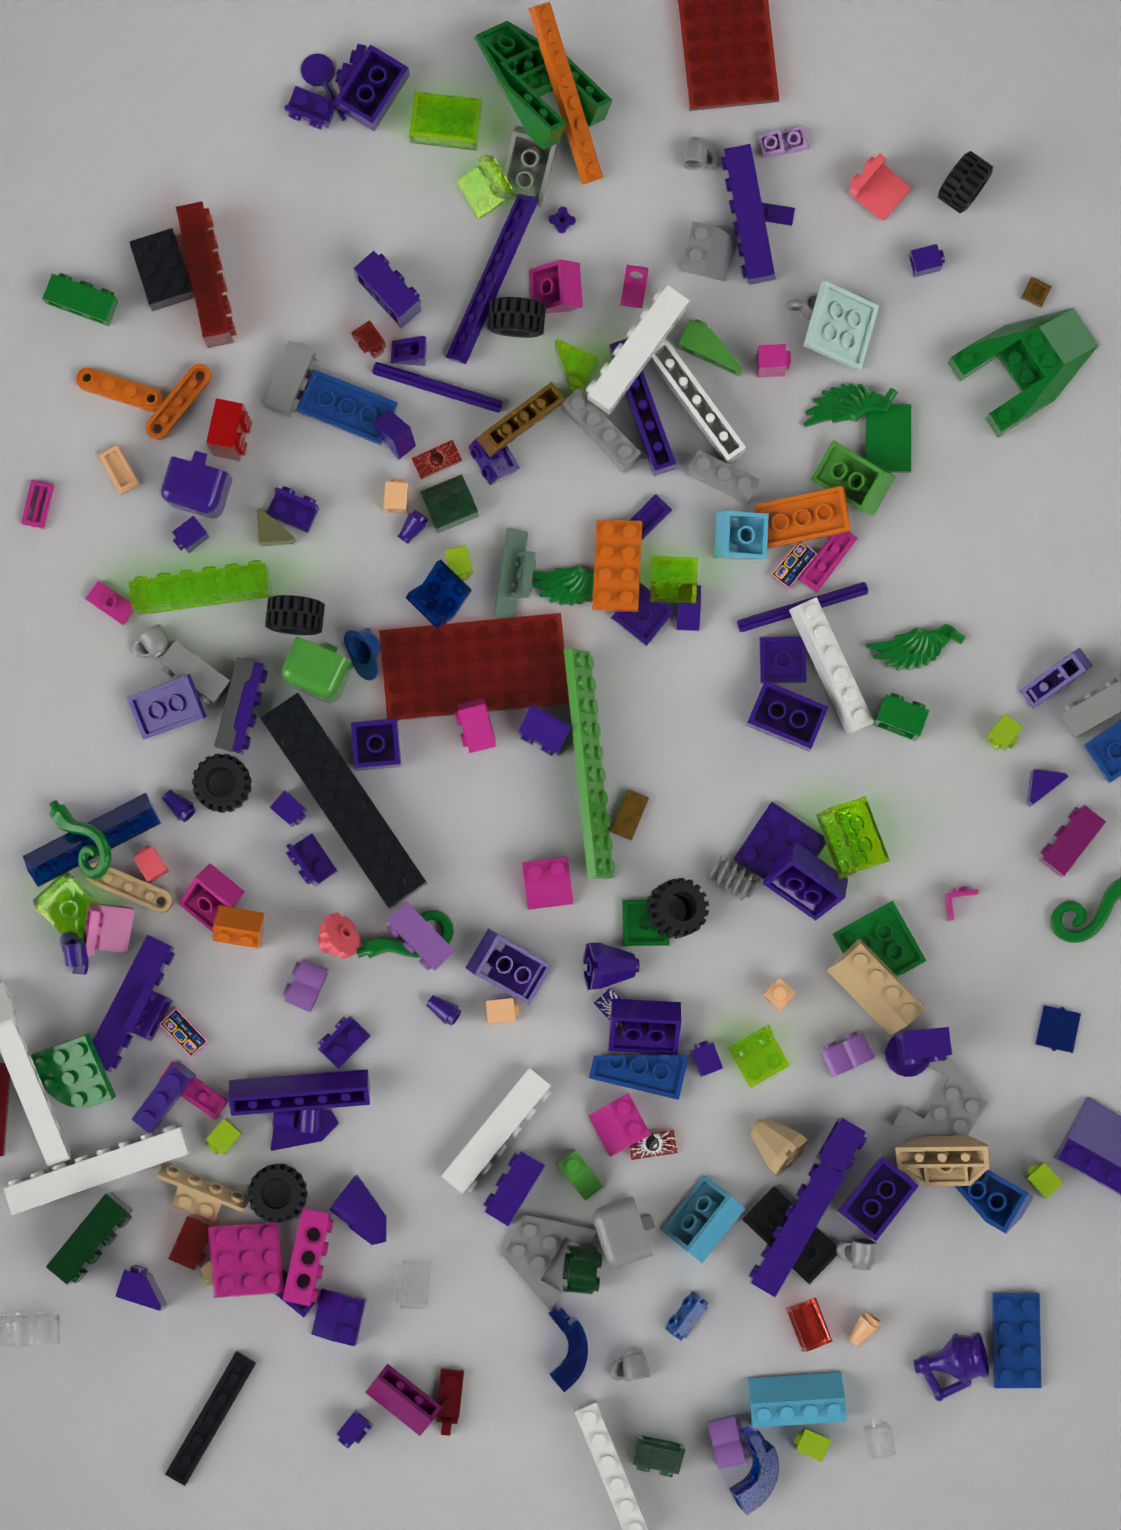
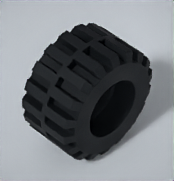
[938,151,993,213]
[487,297,546,338]
[265,595,325,635]
[192,753,252,813]
[646,878,709,939]
[247,1164,308,1223]

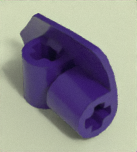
[60,931,89,975]
[270,1109,339,1151]
[329,1175,387,1245]

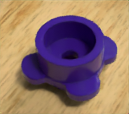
[549,206,576,233]

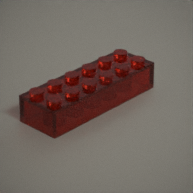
[176,201,237,348]

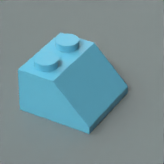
[714,510,769,560]

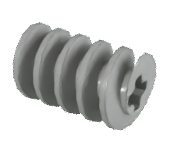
[708,855,761,901]

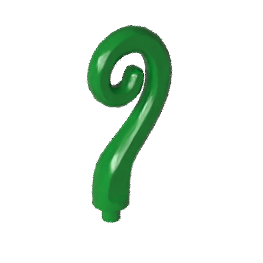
[49,800,112,879]
[1050,877,1121,943]
[356,910,454,959]

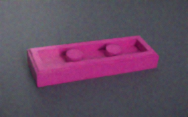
[798,532,858,593]
[159,1061,229,1120]

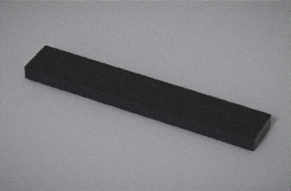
[165,1351,257,1486]

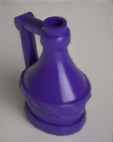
[914,1332,989,1401]

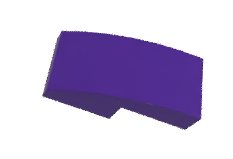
[335,43,367,91]

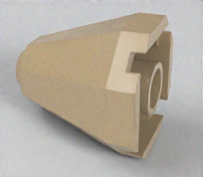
[750,1118,809,1177]

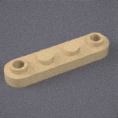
[86,863,173,913]

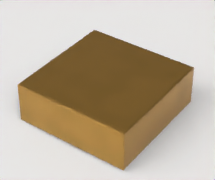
[1021,277,1052,308]

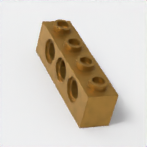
[476,382,565,458]

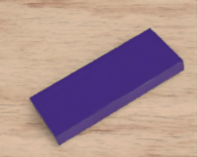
[762,203,795,226]

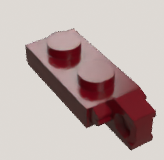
[436,1368,464,1436]

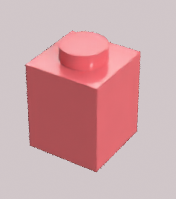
[133,846,169,883]

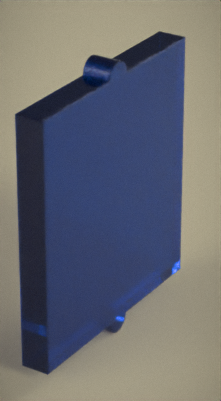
[1035,1005,1081,1053]

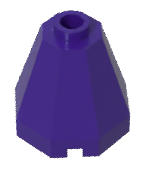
[583,943,640,990]

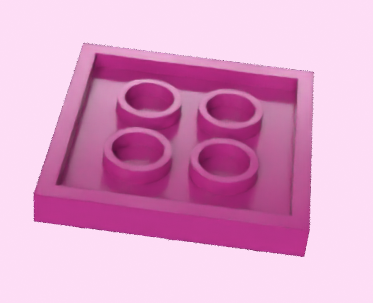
[208,1223,284,1298]

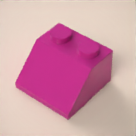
[529,259,583,313]
[522,857,573,910]
[179,863,245,932]
[588,1093,651,1157]

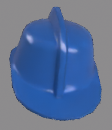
[344,628,381,681]

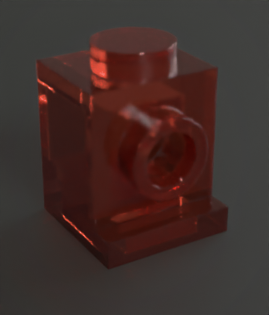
[351,320,386,358]

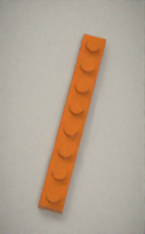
[528,2,603,185]

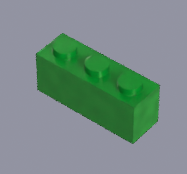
[42,273,118,326]

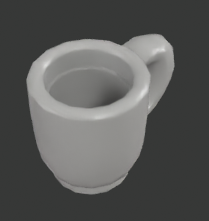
[681,137,719,171]
[786,293,818,320]
[132,624,170,658]
[836,1238,877,1270]
[609,1349,650,1381]

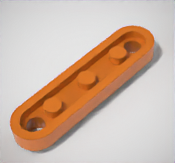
[146,364,212,440]
[76,367,164,412]

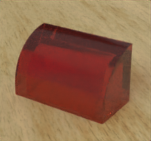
[785,1297,833,1352]

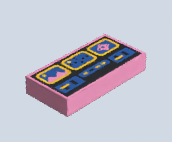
[771,542,817,590]
[160,1008,208,1057]

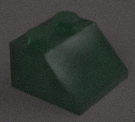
[420,474,479,534]
[632,1434,685,1477]

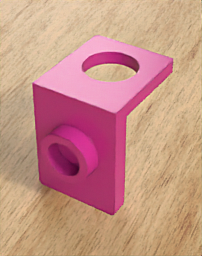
[620,264,649,308]
[945,886,978,921]

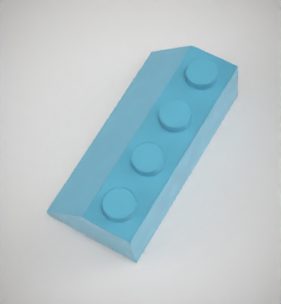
[748,1372,846,1428]

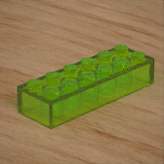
[128,560,273,615]

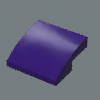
[123,987,173,1041]

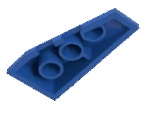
[955,1170,1033,1234]

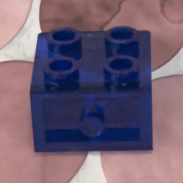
[405,560,472,629]

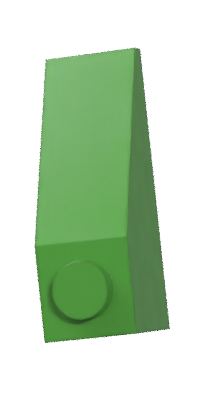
[678,319,742,376]

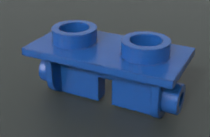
[665,1291,708,1341]

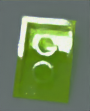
[33,870,99,939]

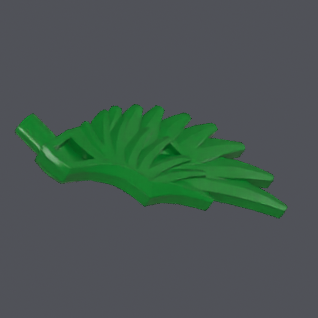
[803,383,898,427]
[532,565,594,606]
[867,624,965,671]

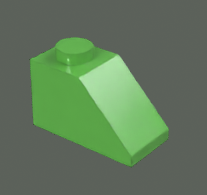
[557,1150,603,1200]

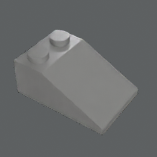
[498,126,559,207]

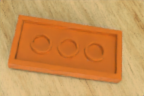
[754,486,852,549]
[592,519,643,612]

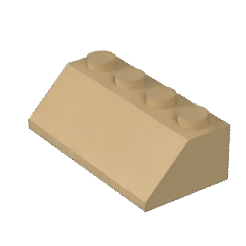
[826,938,925,1036]

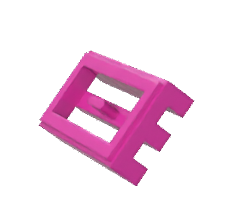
[21,480,55,529]

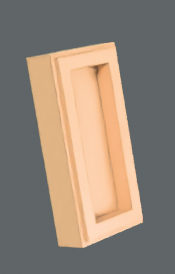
[98,444,141,495]

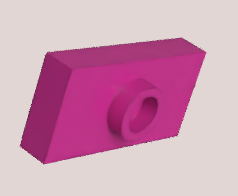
[85,580,136,625]

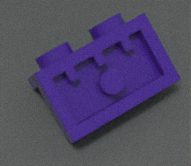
[284,86,336,130]
[469,437,520,485]
[267,486,319,533]
[318,1016,371,1069]

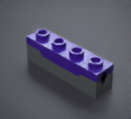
[214,657,268,755]

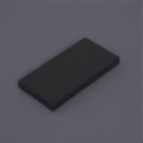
[742,1186,837,1285]

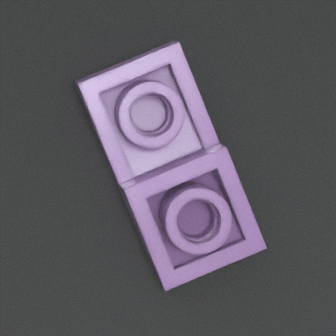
[758,125,809,158]

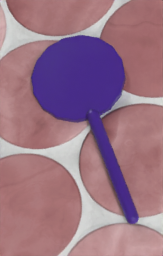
[301,53,346,121]

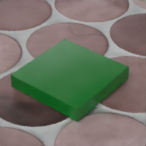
[622,900,669,946]

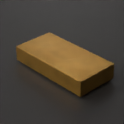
[611,789,649,841]

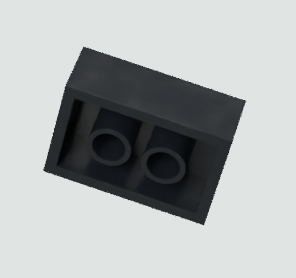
[129,228,195,311]

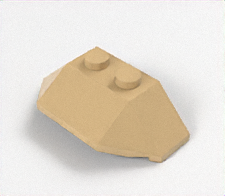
[895,1135,990,1186]

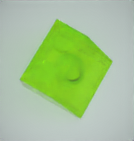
[555,339,598,391]
[650,556,698,604]

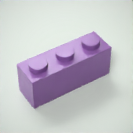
[386,901,455,971]

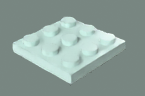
[803,281,879,370]

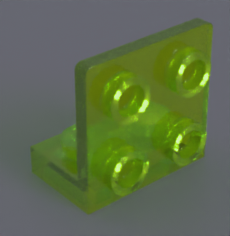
[457,154,515,218]
[727,1025,790,1087]

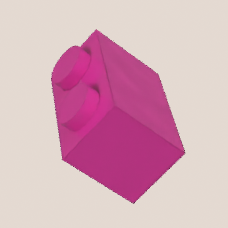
[756,344,791,378]
[455,698,496,753]

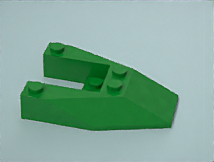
[475,21,613,150]
[948,308,1098,437]

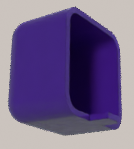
[161,451,233,519]

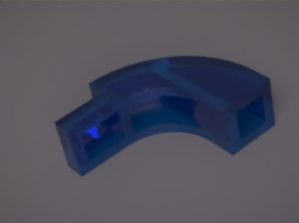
[548,1306,588,1392]
[729,1426,779,1515]

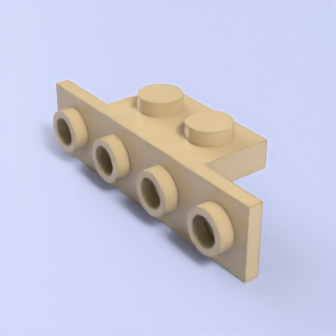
[157,1163,249,1222]

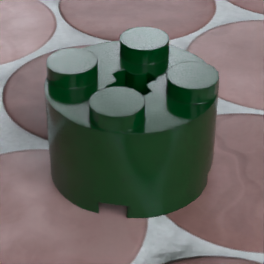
[563,1245,602,1294]

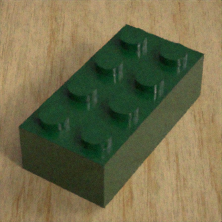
[46,1192,133,1285]

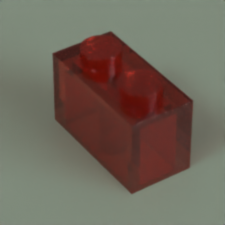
[168,1215,215,1270]

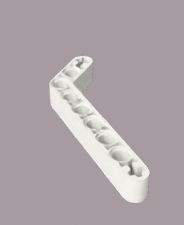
[0,981,72,1168]

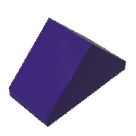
[391,336,427,366]
[371,410,416,460]
[676,585,701,631]
[1027,769,1068,807]

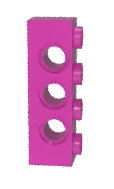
[282,1208,334,1306]

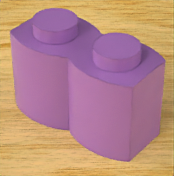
[283,959,329,1013]
[820,1031,875,1078]
[707,1415,749,1470]

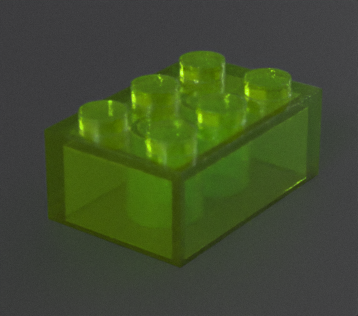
[409,92,483,151]
[816,796,890,879]

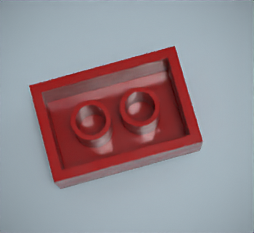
[206,398,252,461]

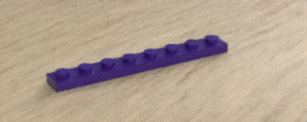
[446,194,539,365]

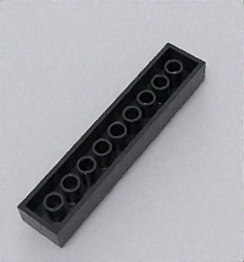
[260,693,428,909]

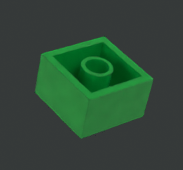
[873,693,930,741]

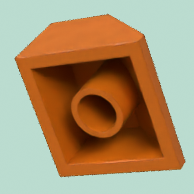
[213,905,265,949]

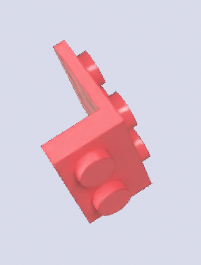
[848,153,910,220]

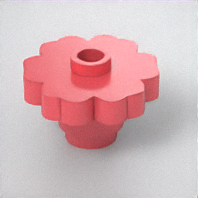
[318,912,360,959]

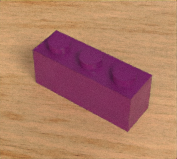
[1039,805,1106,877]
[365,1363,442,1436]

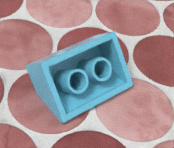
[661,1175,746,1263]

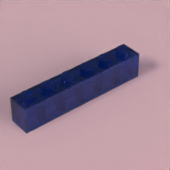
[23,793,161,887]

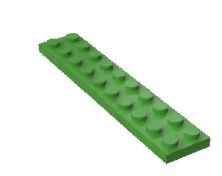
[564,648,615,879]

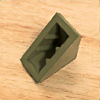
[257,508,296,546]

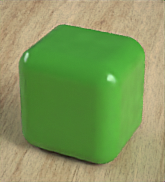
[281,637,354,703]

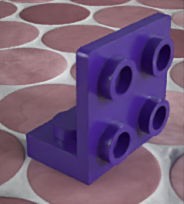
[286,833,338,887]

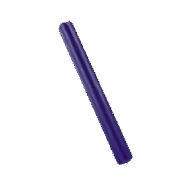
[372,362,503,413]
[737,582,869,632]

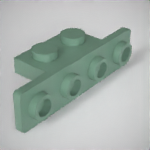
[493,528,536,621]

